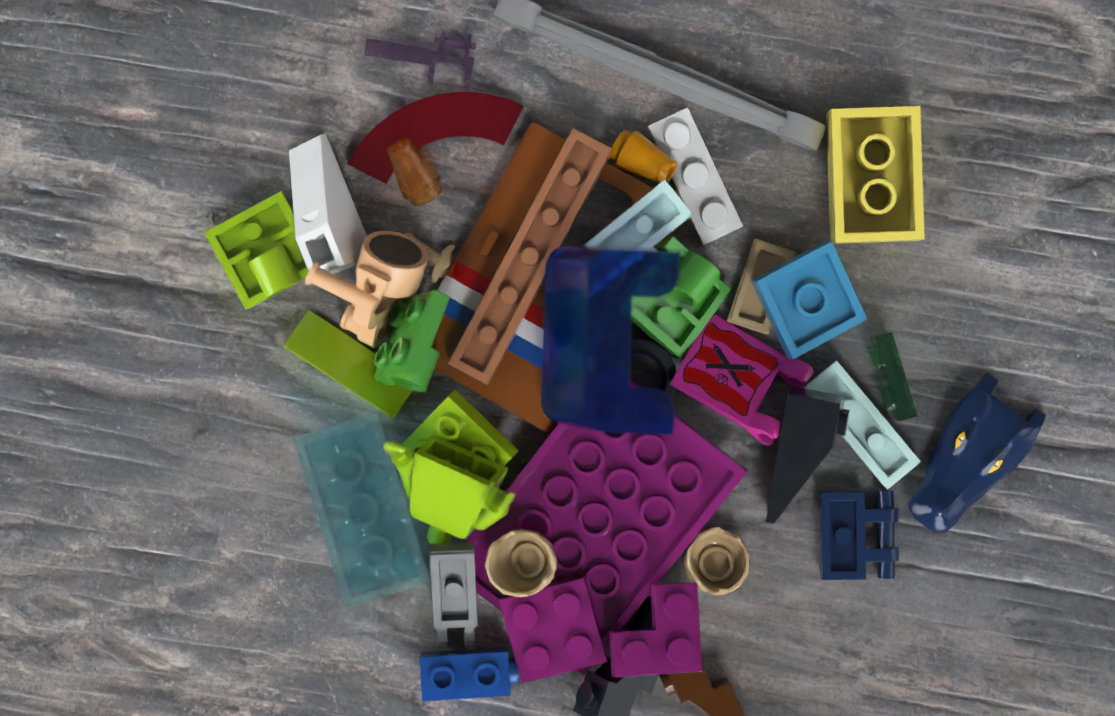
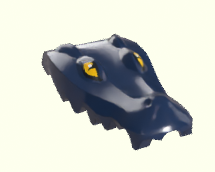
[908,372,1046,533]

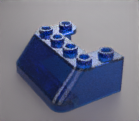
[541,245,681,435]

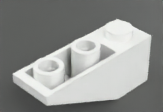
[289,134,367,274]

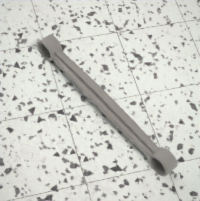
[493,0,827,152]

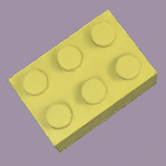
[826,106,925,244]

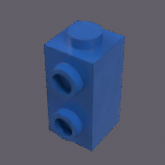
[419,647,519,702]

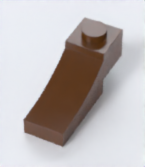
[659,665,744,716]

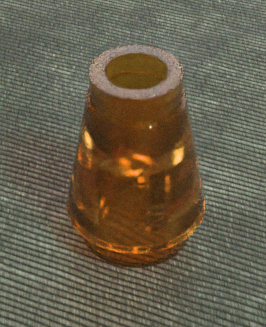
[387,138,443,206]

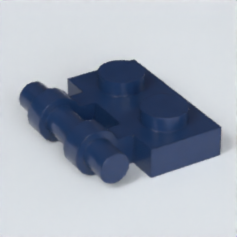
[819,490,899,580]

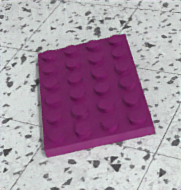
[465,361,747,676]

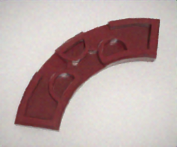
[347,92,524,184]

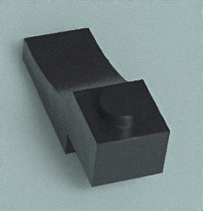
[573,596,658,716]

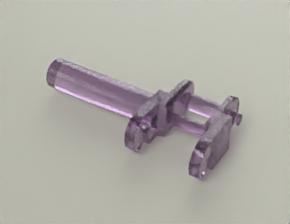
[365,30,476,92]

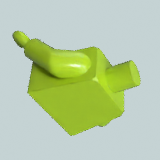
[383,435,515,544]

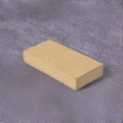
[726,239,796,335]

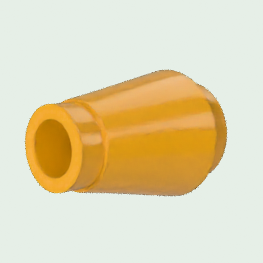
[609,129,678,183]

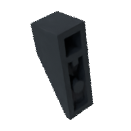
[766,386,850,524]

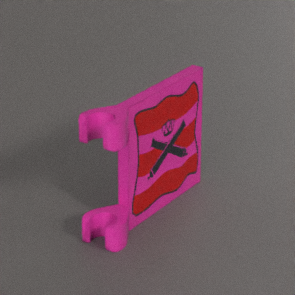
[670,314,813,445]

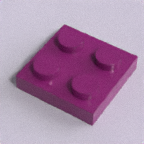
[499,574,608,684]

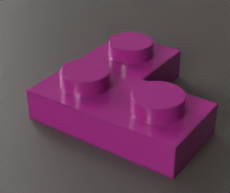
[609,582,702,677]

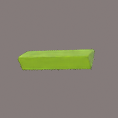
[283,310,413,419]

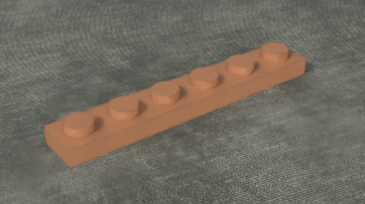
[448,128,613,385]

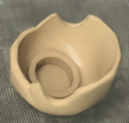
[683,527,750,596]
[485,529,557,597]

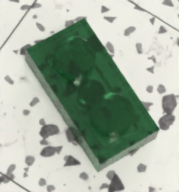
[866,332,918,421]

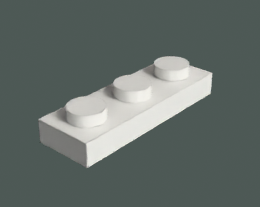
[647,107,743,245]

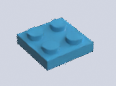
[751,240,867,360]

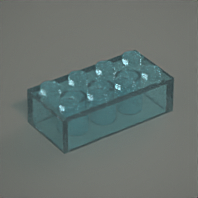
[292,411,431,608]

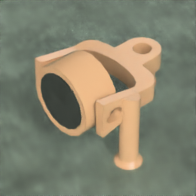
[305,230,429,348]

